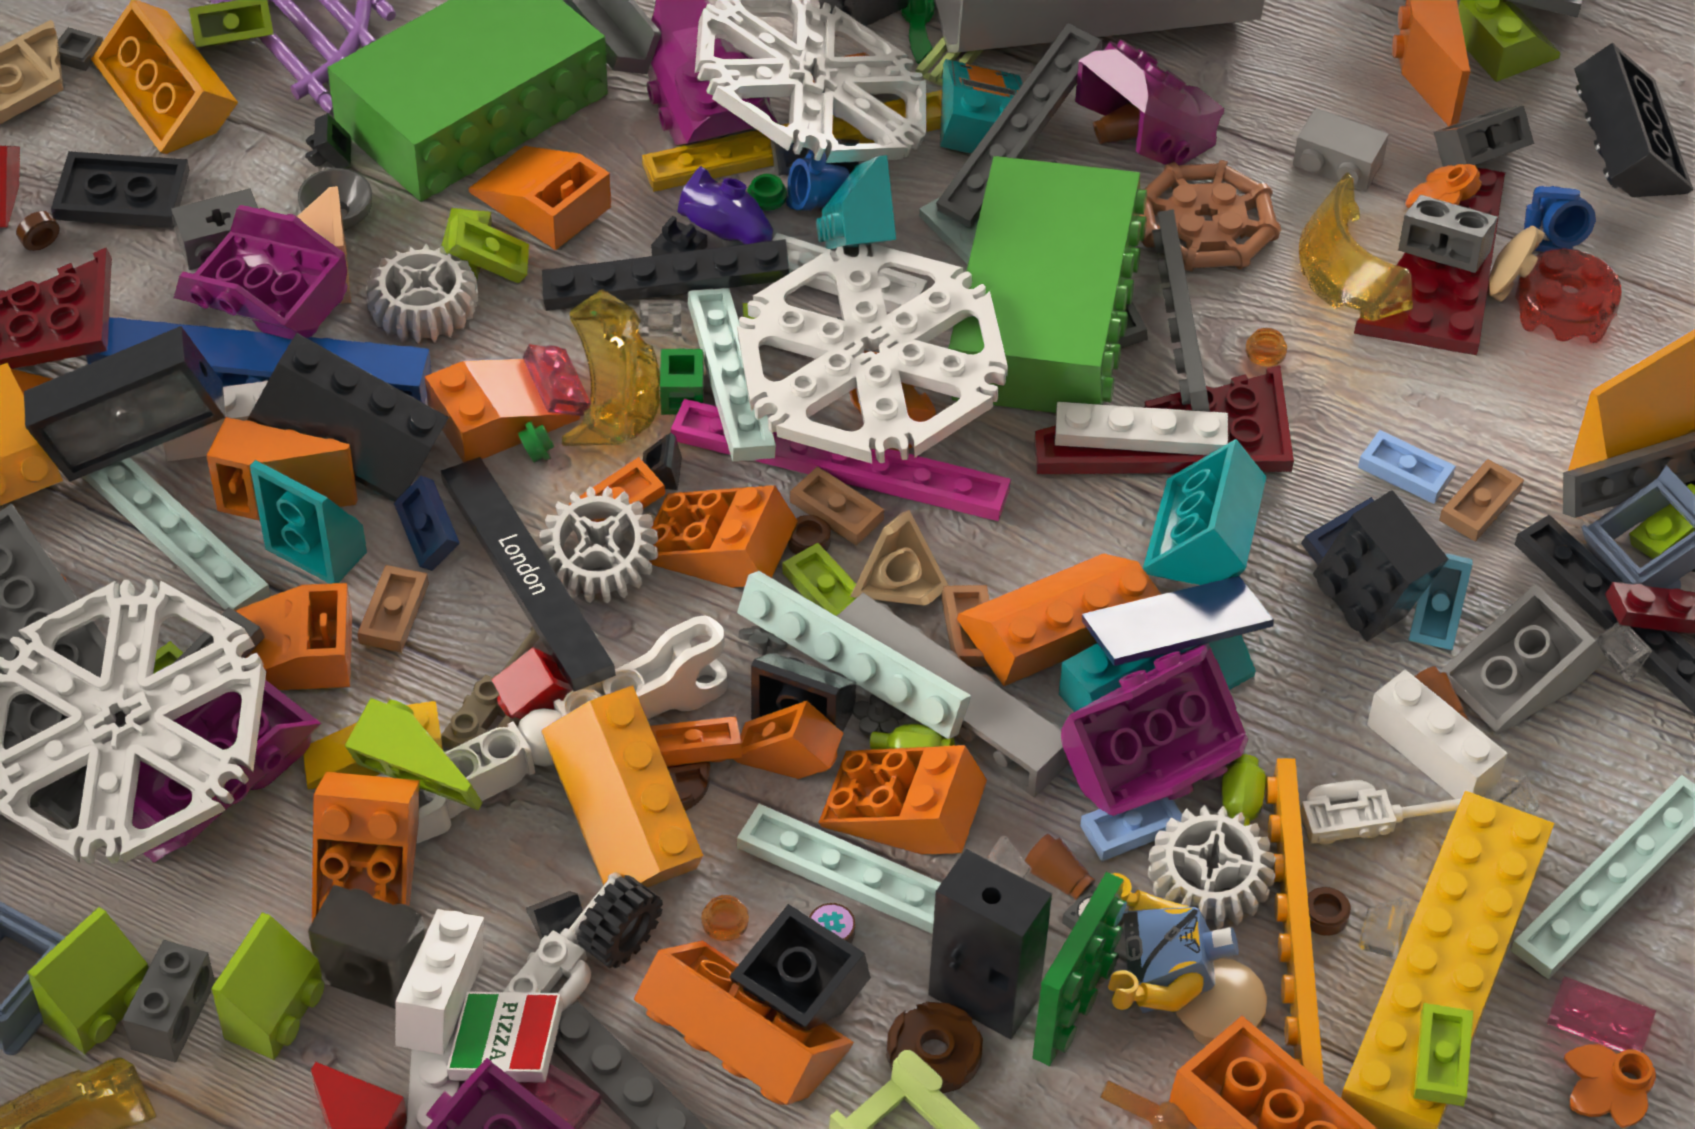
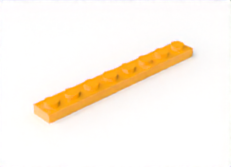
[1265,758,1324,1083]

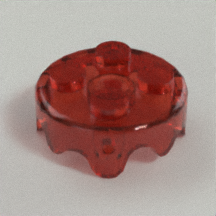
[1515,249,1622,343]

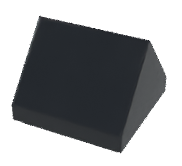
[642,433,682,490]
[526,891,583,940]

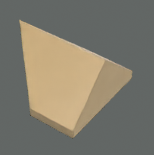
[850,510,949,606]

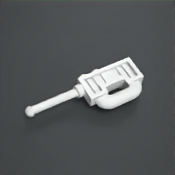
[1300,780,1462,845]
[503,873,622,1012]

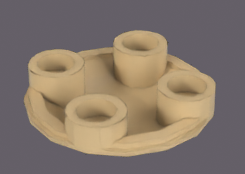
[1487,226,1544,302]
[1175,958,1267,1045]

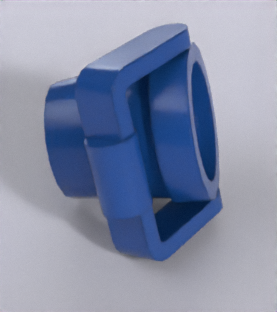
[786,149,850,211]
[1524,186,1596,254]

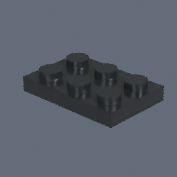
[51,151,190,228]

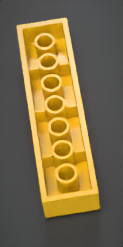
[1341,791,1555,1129]

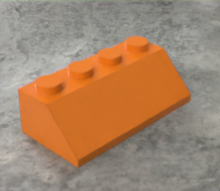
[957,553,1162,687]
[633,940,854,1105]
[1168,1016,1377,1129]

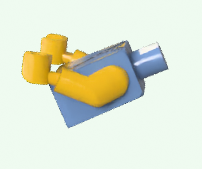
[1108,873,1239,1013]

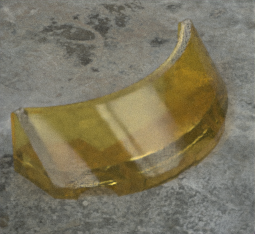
[1299,172,1413,321]
[562,289,660,446]
[0,1057,157,1129]

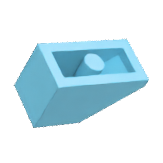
[1409,553,1473,650]

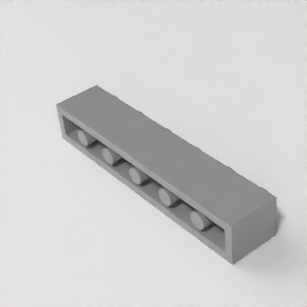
[837,593,1069,798]

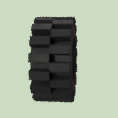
[577,875,663,968]

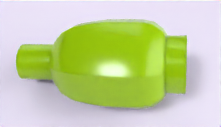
[870,724,955,749]
[1221,754,1266,826]

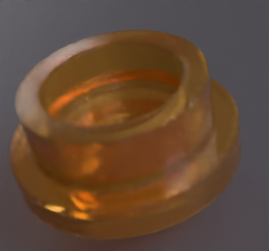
[1245,328,1287,367]
[701,895,749,941]

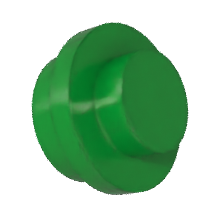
[747,174,787,211]
[518,421,555,463]

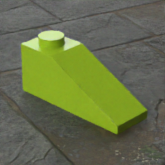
[345,698,483,810]

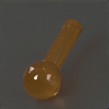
[1100,1080,1190,1129]

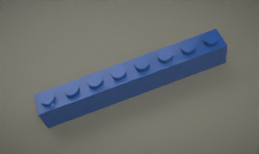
[86,317,432,404]

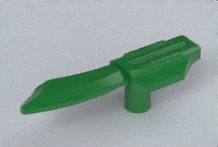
[901,0,934,64]

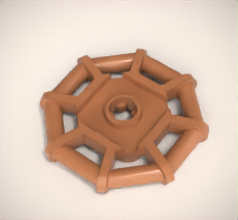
[1140,160,1281,272]

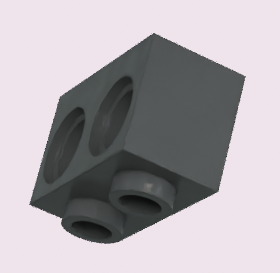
[1433,105,1534,167]
[1398,195,1498,273]
[122,940,215,1063]

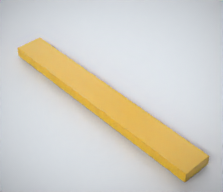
[642,90,942,192]

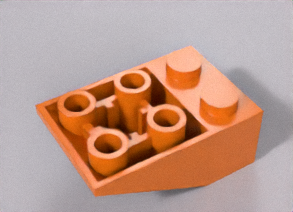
[468,146,611,251]
[206,417,358,520]
[649,485,798,588]
[235,583,352,690]
[818,745,987,854]
[312,772,420,933]

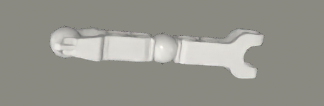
[377,616,728,844]

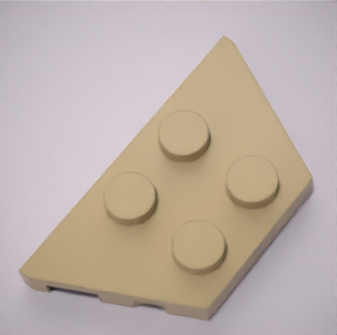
[0,20,63,124]

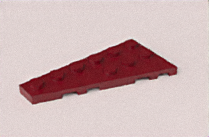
[1354,167,1505,356]
[0,247,112,369]
[1034,365,1294,474]

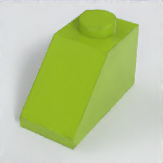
[188,0,274,49]

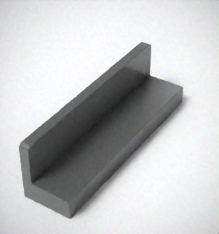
[563,0,661,74]

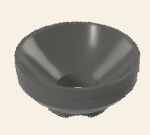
[298,168,372,231]

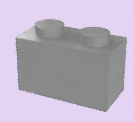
[1293,108,1389,192]

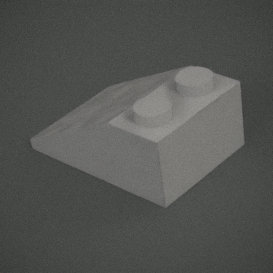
[1440,583,1607,735]

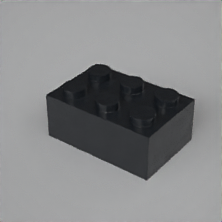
[1313,490,1449,642]

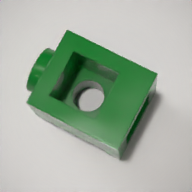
[660,348,704,415]

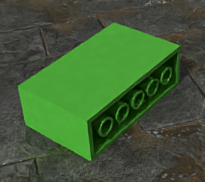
[327,0,608,202]
[948,156,1147,413]

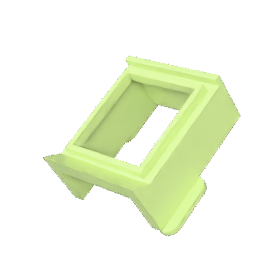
[829,1050,981,1129]

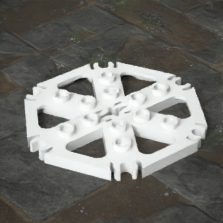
[695,0,926,163]
[737,243,1008,464]
[0,579,266,864]

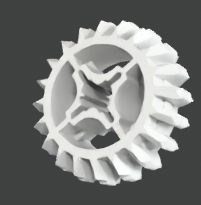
[366,244,479,344]
[539,486,658,604]
[1148,804,1276,930]

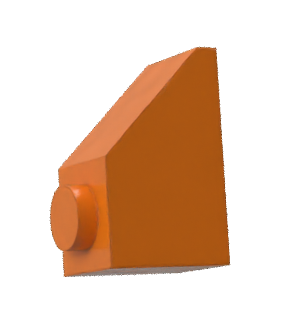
[733,701,843,779]

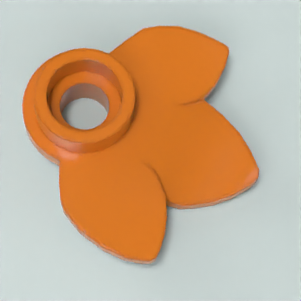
[1405,164,1481,208]
[1564,1044,1656,1128]

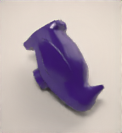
[677,166,774,244]

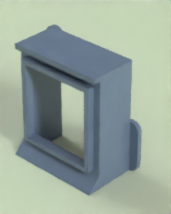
[1581,465,1695,589]
[0,902,65,1055]

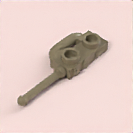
[441,626,540,749]

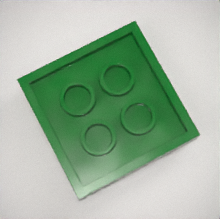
[1032,872,1127,1066]

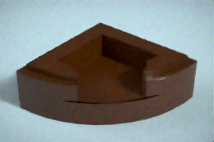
[667,761,710,811]

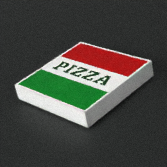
[446,992,564,1083]

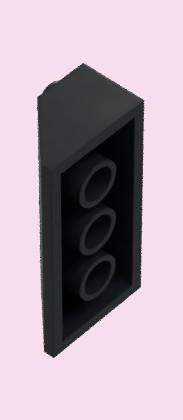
[1574,42,1694,197]
[247,333,449,502]

